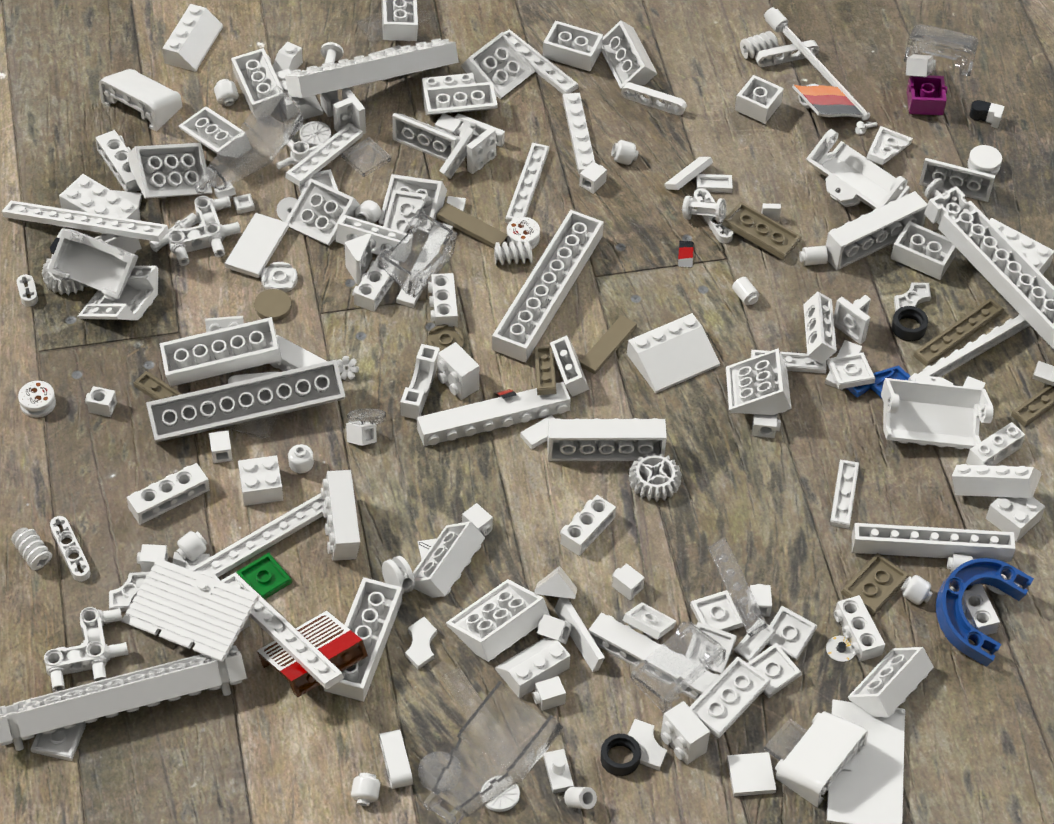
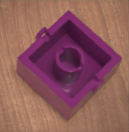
[906,75,947,115]

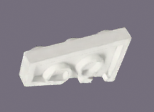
[866,126,913,165]
[383,189,429,233]

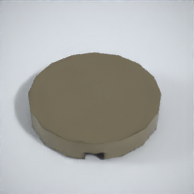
[254,289,292,321]
[427,324,464,351]

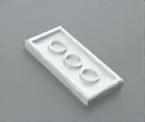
[690,657,771,738]

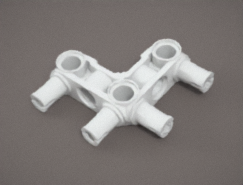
[168,196,241,266]
[44,607,128,692]

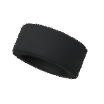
[891,306,928,341]
[600,733,641,776]

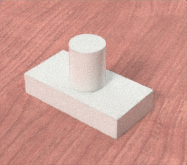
[543,749,574,794]

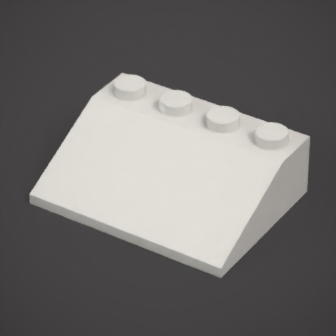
[127,143,212,199]
[627,313,720,393]
[726,348,792,415]
[446,579,550,662]

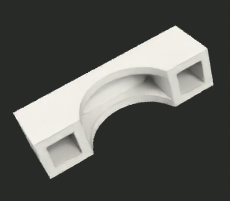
[400,344,440,419]

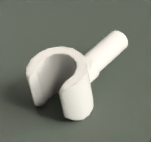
[855,121,877,135]

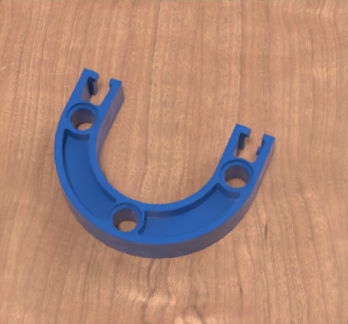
[936,558,1034,667]

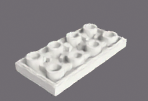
[225,213,289,278]

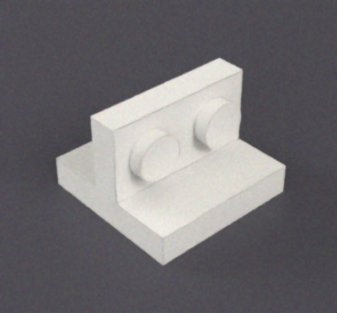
[333,87,366,134]
[834,295,871,345]

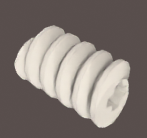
[740,31,779,59]
[494,240,532,265]
[11,528,52,570]

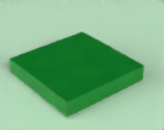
[236,553,292,600]

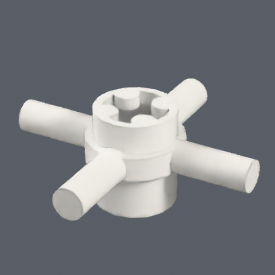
[276,137,323,170]

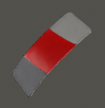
[678,241,694,267]
[495,389,517,399]

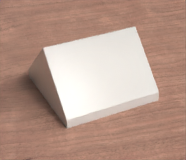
[344,234,372,285]
[534,566,577,599]

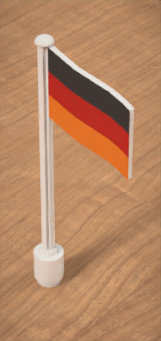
[764,7,870,121]

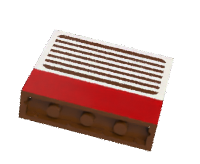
[257,611,368,698]

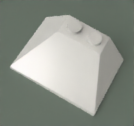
[78,266,158,320]

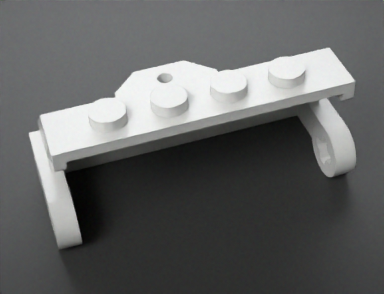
[806,129,911,210]
[881,375,993,449]

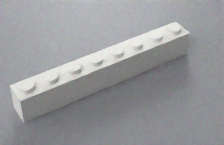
[417,382,571,446]
[851,523,1015,562]
[588,612,719,700]

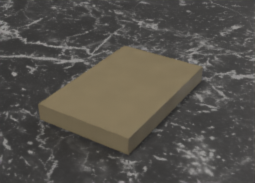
[841,553,910,616]

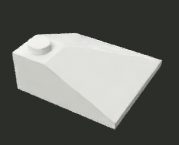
[461,32,535,99]
[378,174,447,232]
[285,178,360,246]

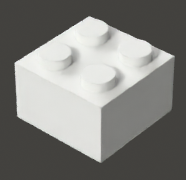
[735,75,784,124]
[437,342,480,400]
[238,455,283,506]
[986,497,1045,542]
[661,701,710,765]

